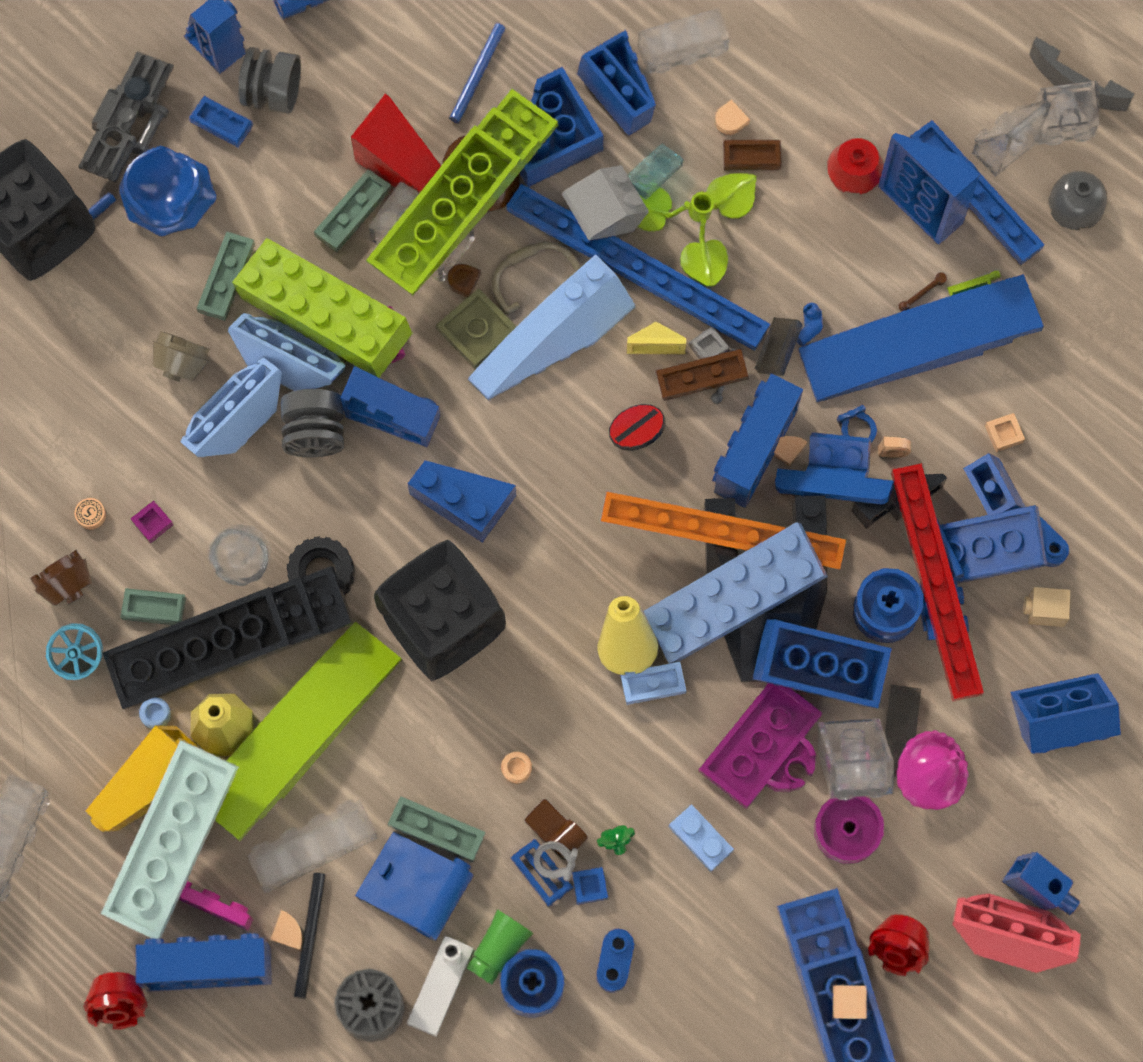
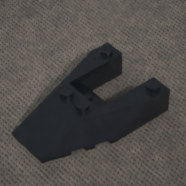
[703,496,828,682]

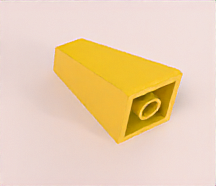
[85,725,201,832]

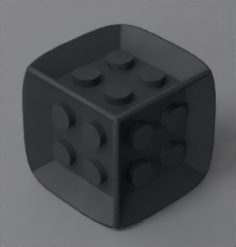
[0,139,96,281]
[374,540,506,681]

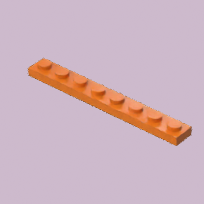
[601,491,846,569]

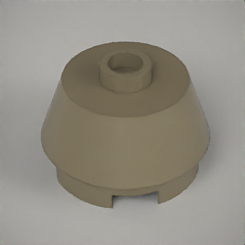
[153,331,210,382]

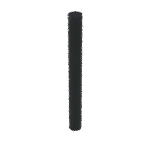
[294,872,326,999]

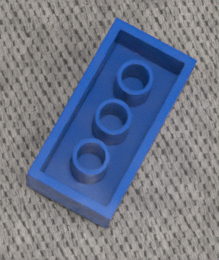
[712,373,803,509]
[753,620,892,708]
[136,933,272,992]

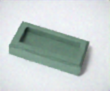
[120,588,186,625]

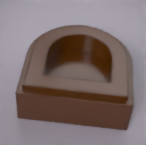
[447,264,481,298]

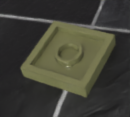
[436,289,517,369]

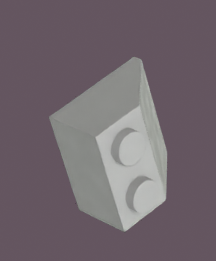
[562,165,649,240]

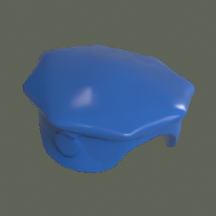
[119,146,217,237]

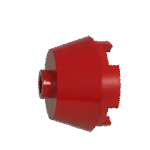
[827,138,884,195]
[868,914,929,976]
[83,972,148,1030]

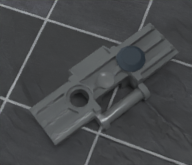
[78,51,174,183]

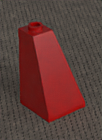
[351,94,441,200]

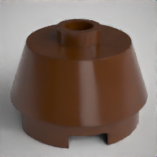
[30,549,92,606]

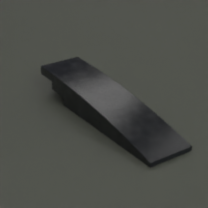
[102,566,354,710]

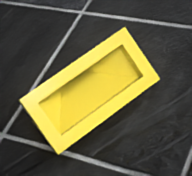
[627,322,686,354]

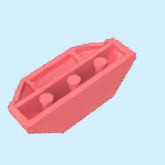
[952,894,1081,973]

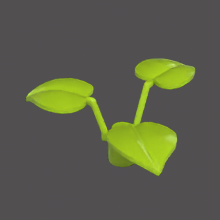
[636,173,756,287]

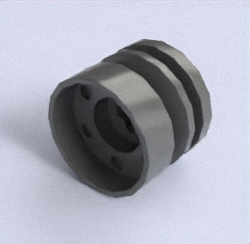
[239,47,301,114]
[281,389,345,458]
[334,969,405,1043]

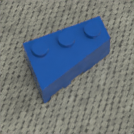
[184,0,246,74]
[577,30,656,136]
[340,366,440,447]
[407,460,517,543]

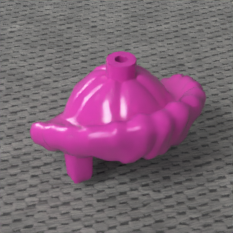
[897,730,969,810]

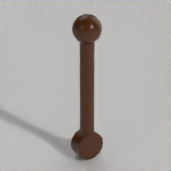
[898,272,947,312]

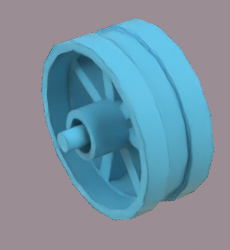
[46,623,103,680]

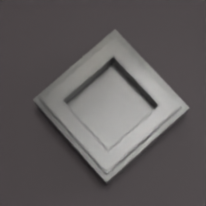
[689,326,730,359]

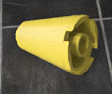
[597,596,658,675]

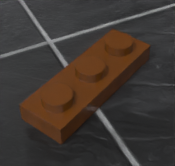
[656,349,749,401]

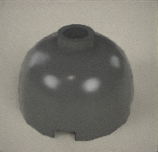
[1048,171,1108,230]

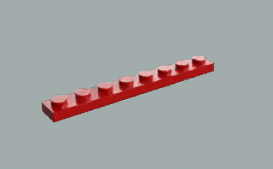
[891,463,984,702]

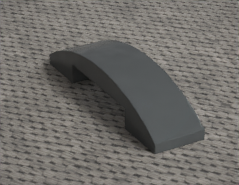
[1029,37,1135,111]

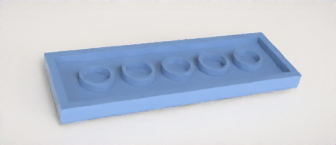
[644,522,828,664]

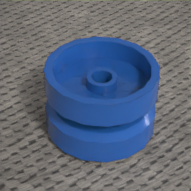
[853,568,923,643]

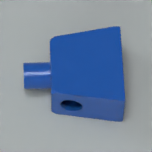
[1002,852,1080,915]

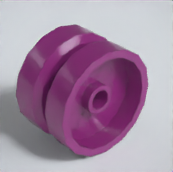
[814,792,884,864]

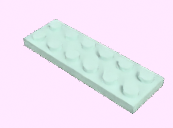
[101,741,239,939]

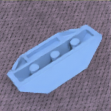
[228,313,345,391]
[180,358,282,457]

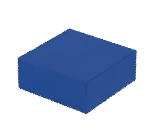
[572,867,608,905]

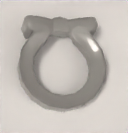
[533,841,578,881]

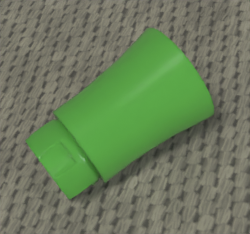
[467,909,534,985]

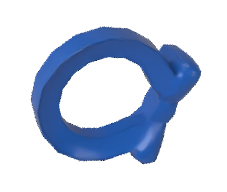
[837,405,877,443]

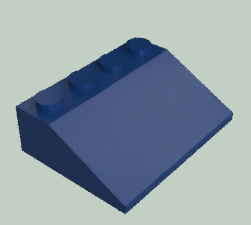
[878,133,980,245]

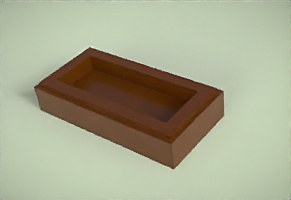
[723,140,782,170]

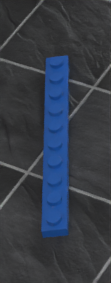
[506,184,770,351]

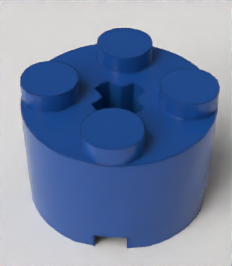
[500,949,564,1018]

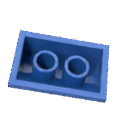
[1011,673,1121,754]

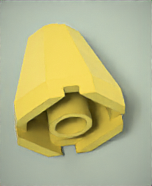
[190,694,254,756]

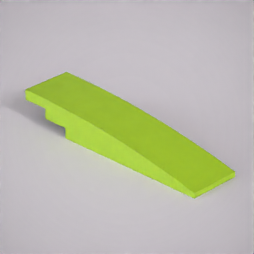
[366,89,558,296]
[215,621,402,841]

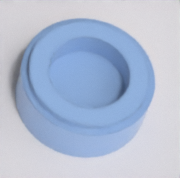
[139,697,171,729]

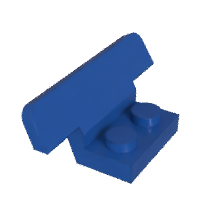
[775,432,894,504]

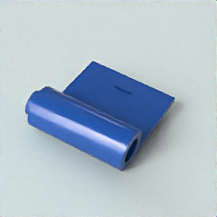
[355,832,474,941]

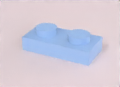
[620,662,686,705]
[669,804,734,872]

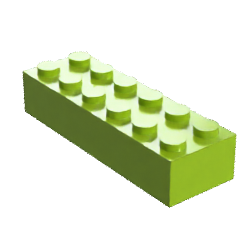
[232,238,413,378]

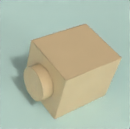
[1023,587,1070,627]

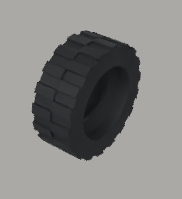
[286,536,355,595]

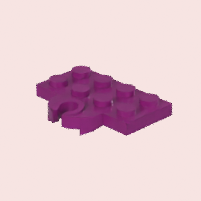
[698,683,823,810]

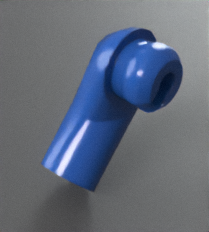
[794,303,823,347]

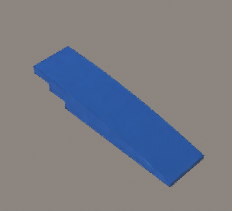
[798,274,1044,403]
[777,888,895,1062]

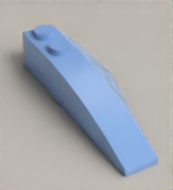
[468,255,636,400]

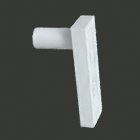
[407,936,474,1037]

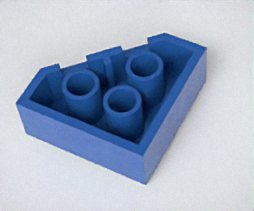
[519,67,604,187]

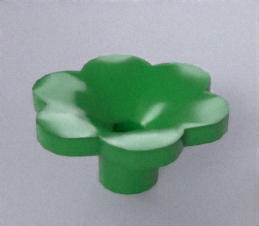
[597,825,635,855]

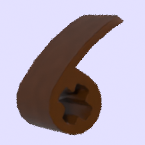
[525,799,588,861]

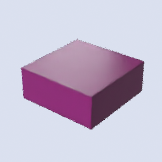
[130,500,174,544]

